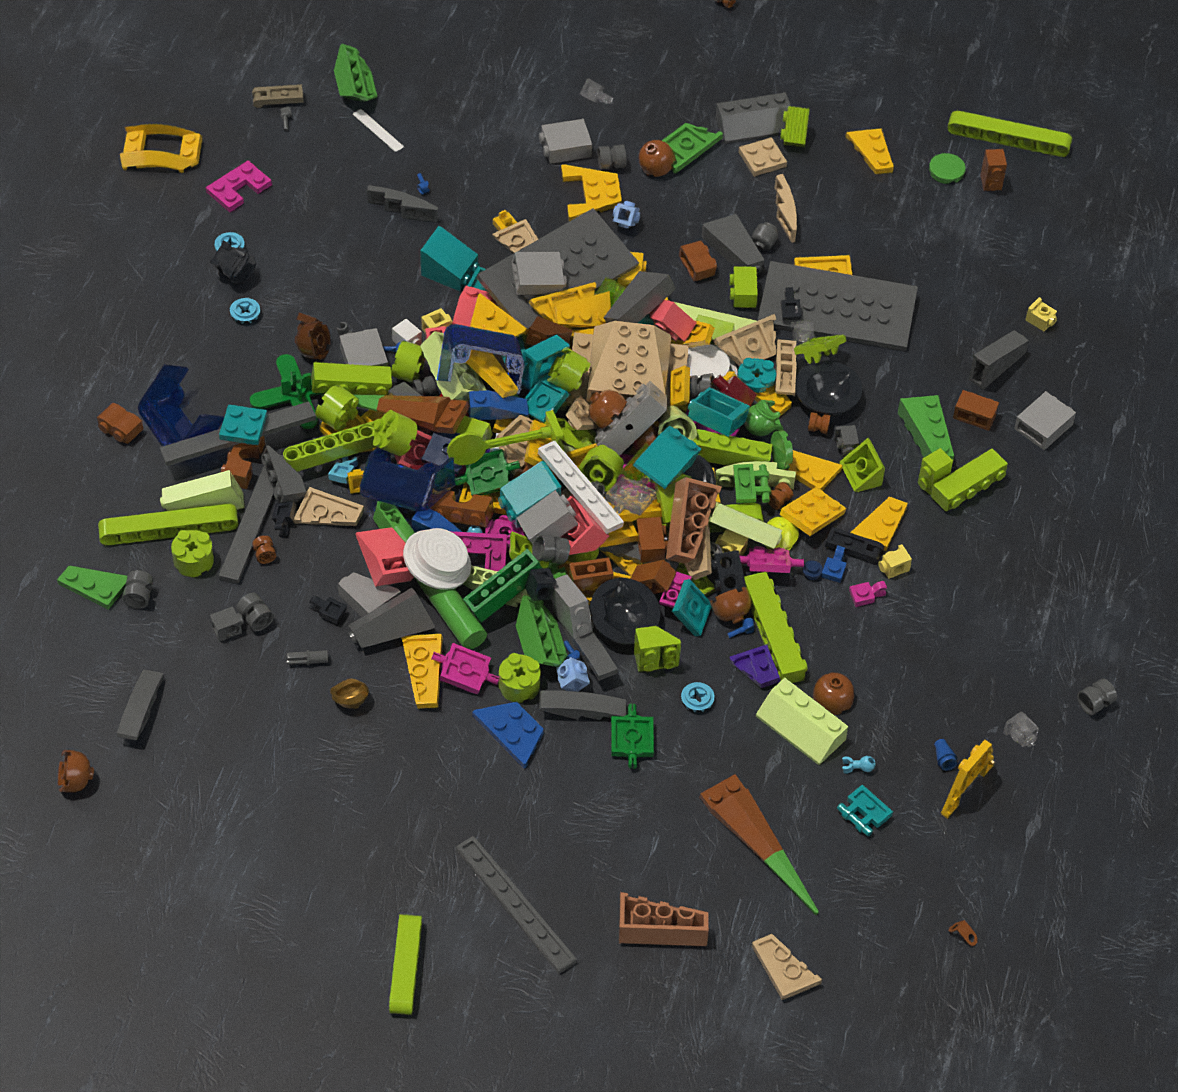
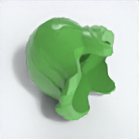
[744,400,784,436]

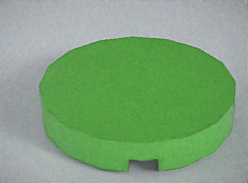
[929,153,965,184]
[771,430,793,470]

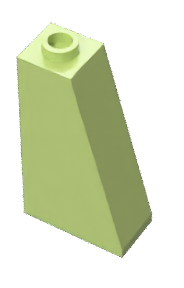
[160,470,245,511]
[708,502,782,549]

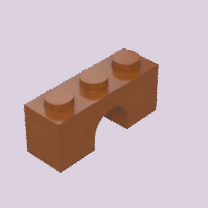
[221,436,265,489]
[428,489,494,527]

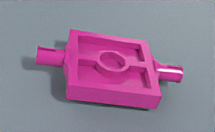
[740,546,804,573]
[431,643,499,695]

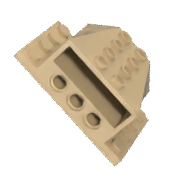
[566,321,689,417]

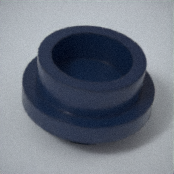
[802,561,823,580]

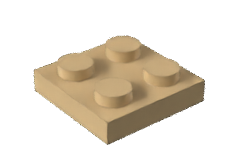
[739,137,787,176]

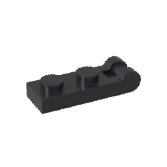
[825,527,884,565]

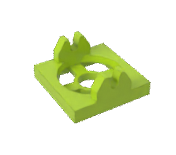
[794,334,846,364]

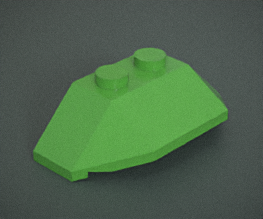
[334,44,377,101]
[516,595,567,667]

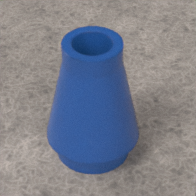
[934,739,958,771]

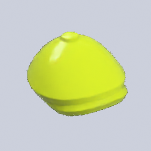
[765,516,799,550]

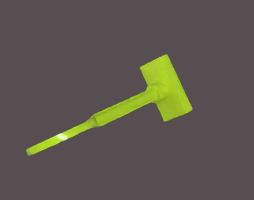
[447,410,564,465]

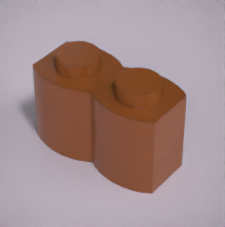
[679,241,717,281]
[97,403,144,444]

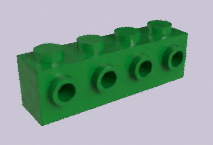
[463,549,542,622]

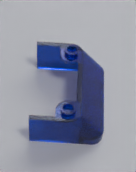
[436,324,524,394]
[138,364,224,446]
[360,447,455,511]

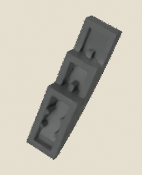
[367,185,438,222]
[562,626,618,681]
[117,669,163,740]
[539,691,626,720]

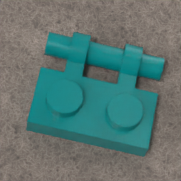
[837,785,893,837]

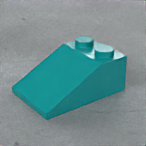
[633,426,701,489]

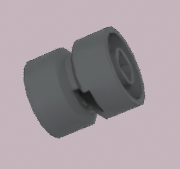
[597,144,627,170]
[689,373,717,401]
[532,534,570,564]
[122,570,154,609]
[236,592,274,631]
[1077,678,1117,715]

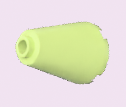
[658,406,697,441]

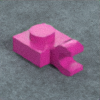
[849,581,887,607]

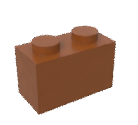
[980,149,1007,191]
[953,390,999,431]
[636,517,668,562]
[569,557,613,592]
[630,560,677,594]

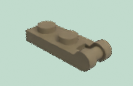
[252,85,303,108]

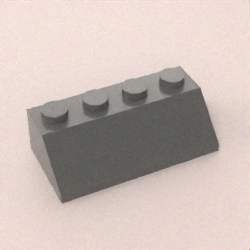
[715,92,791,144]

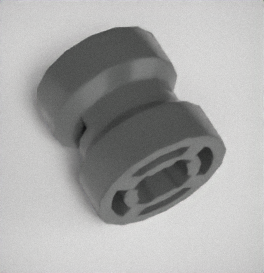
[412,376,437,396]

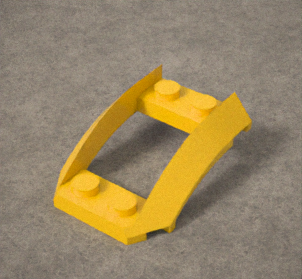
[120,124,203,173]

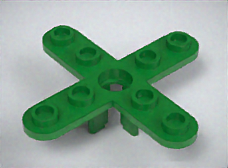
[250,354,323,429]

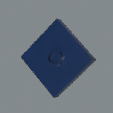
[422,431,463,475]

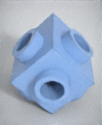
[613,201,641,229]
[556,657,590,692]

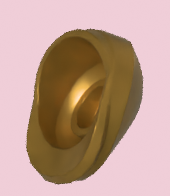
[330,679,369,709]

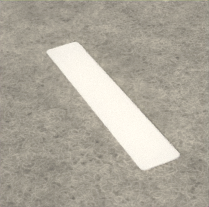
[353,109,404,152]

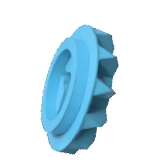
[214,232,245,251]
[230,298,260,324]
[681,682,714,712]

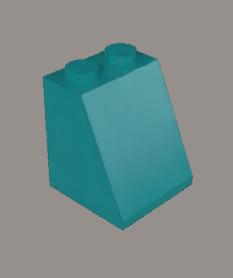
[420,226,480,292]
[498,461,561,528]

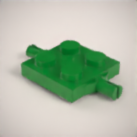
[454,449,521,496]
[611,704,654,769]

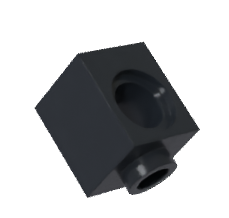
[525,568,556,602]

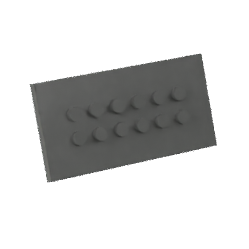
[477,208,639,329]
[757,261,918,351]

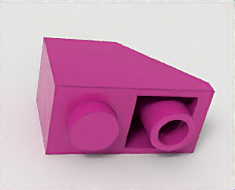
[659,572,692,608]

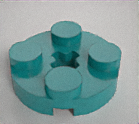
[737,358,776,393]

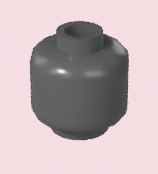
[751,222,779,251]

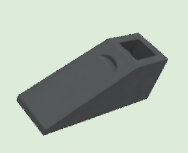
[261,445,306,504]

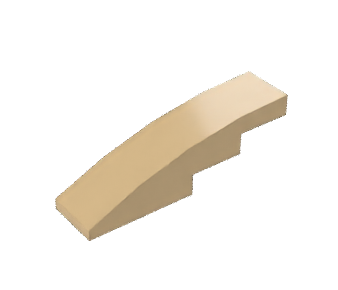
[775,174,797,243]
[775,339,797,395]

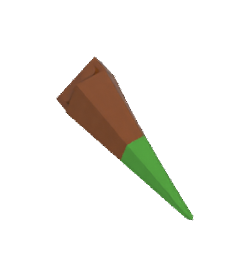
[321,394,470,434]
[700,774,818,915]

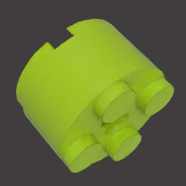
[391,340,426,383]
[547,347,591,392]
[315,385,359,432]
[373,410,417,456]
[579,445,624,492]
[171,530,214,577]
[499,653,540,703]

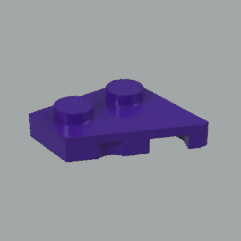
[730,645,781,688]

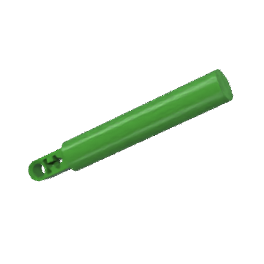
[373,499,487,650]

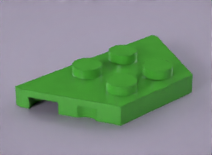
[662,123,723,174]

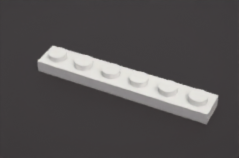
[538,441,624,534]

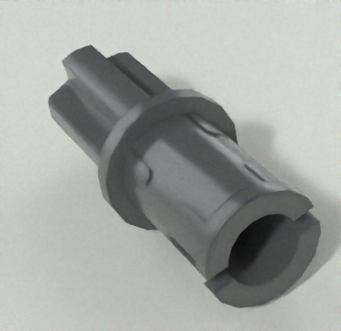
[287,649,328,666]

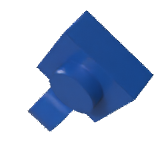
[821,546,847,583]

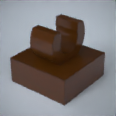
[296,312,319,330]

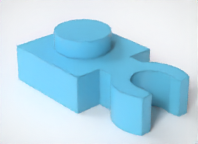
[328,456,358,484]

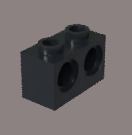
[711,550,746,595]

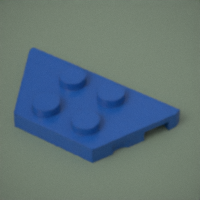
[472,702,544,768]

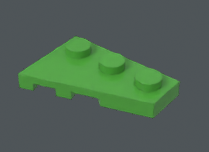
[57,566,127,610]

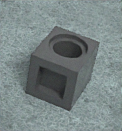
[210,606,244,642]

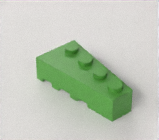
[898,395,954,460]

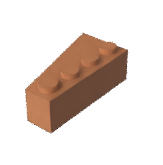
[666,477,722,564]
[619,892,708,946]

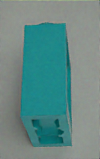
[517,335,570,391]
[688,387,750,437]

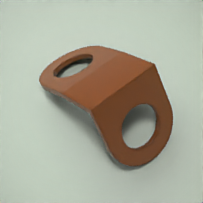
[948,920,977,946]

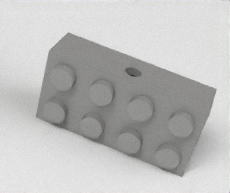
[595,381,667,456]

